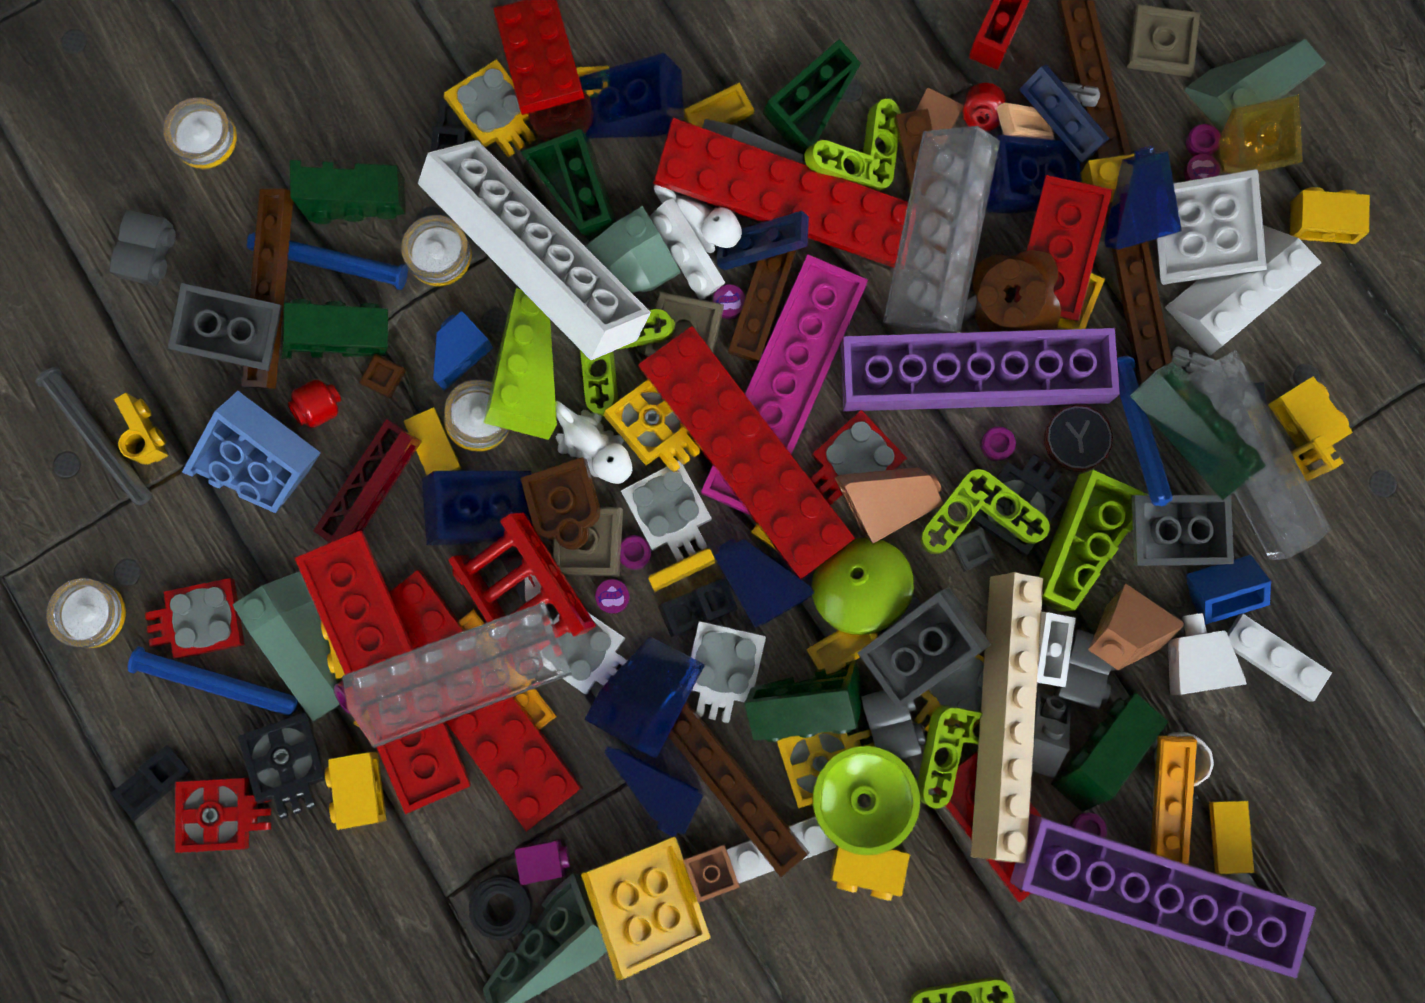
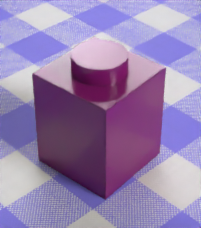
[515,839,570,885]

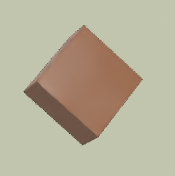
[915,88,963,147]
[683,843,740,903]

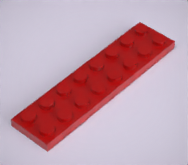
[652,118,916,270]
[638,326,855,580]
[295,530,471,814]
[389,570,583,832]

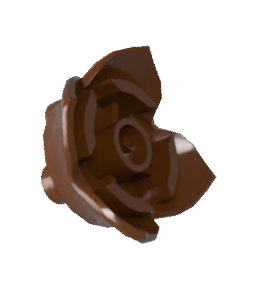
[973,250,1061,332]

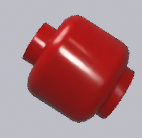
[962,82,1007,132]
[288,379,341,428]

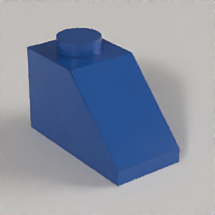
[433,311,493,391]

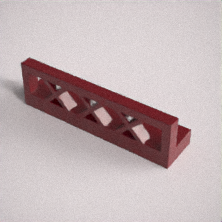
[313,419,422,544]

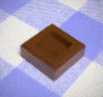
[359,354,406,399]

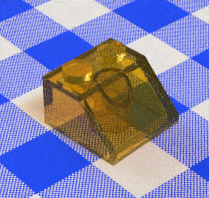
[1219,95,1303,174]

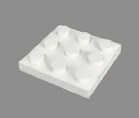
[1154,169,1267,285]

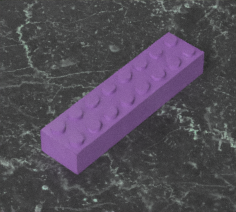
[840,328,1120,411]
[1010,814,1316,979]

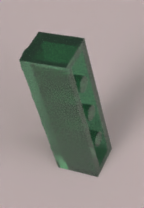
[1130,362,1267,500]

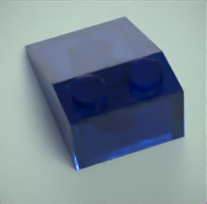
[579,53,684,139]
[975,135,1082,214]
[422,471,534,545]
[584,637,705,758]
[604,746,705,837]

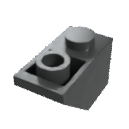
[1032,692,1071,778]

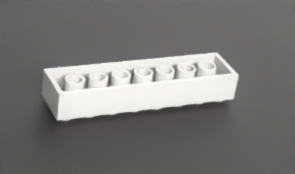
[418,140,651,360]

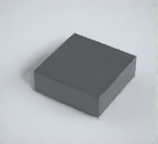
[951,527,996,572]

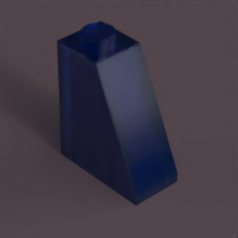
[1104,146,1182,250]
[714,539,815,630]

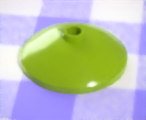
[812,538,914,635]
[813,746,920,855]

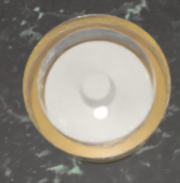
[164,98,237,169]
[401,215,472,286]
[444,380,509,451]
[46,578,126,648]

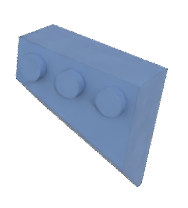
[182,391,321,513]

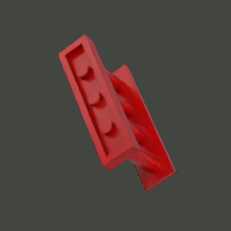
[448,513,596,675]

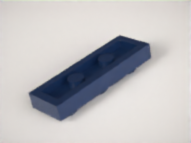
[1019,64,1110,163]
[717,211,809,270]

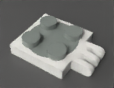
[621,460,712,562]
[532,613,635,695]
[683,621,766,723]

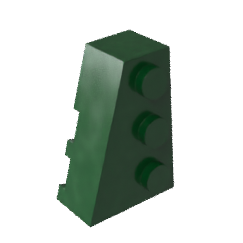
[762,39,861,161]
[521,128,617,241]
[290,160,406,224]
[282,299,388,359]
[744,660,864,742]
[1051,693,1168,812]

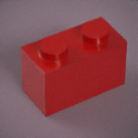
[969,0,1030,70]

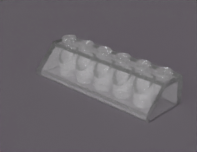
[883,126,1000,334]
[1175,350,1332,560]
[342,602,572,748]

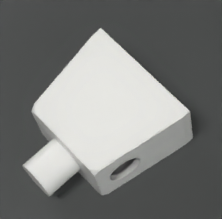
[1168,613,1246,696]

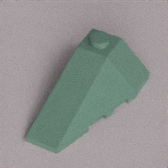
[1184,39,1326,138]
[585,206,681,293]
[232,571,340,722]
[483,873,607,1003]

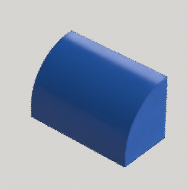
[1186,555,1271,625]

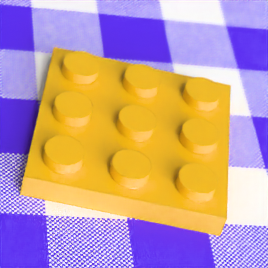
[581,836,711,980]

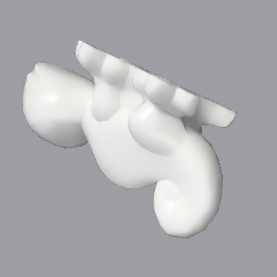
[654,185,742,253]
[556,401,632,484]

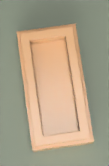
[997,102,1054,144]

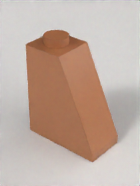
[835,467,943,544]
[1088,584,1184,670]

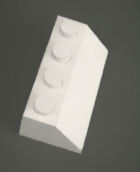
[1165,225,1322,356]

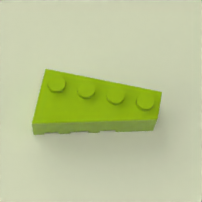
[483,288,557,440]
[1039,470,1148,612]

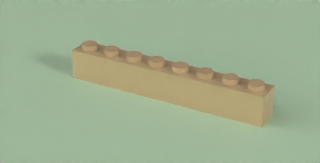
[971,572,1043,863]

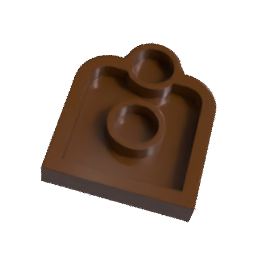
[520,457,600,550]

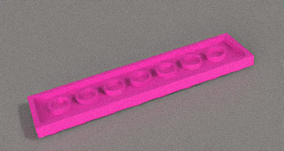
[701,255,868,515]

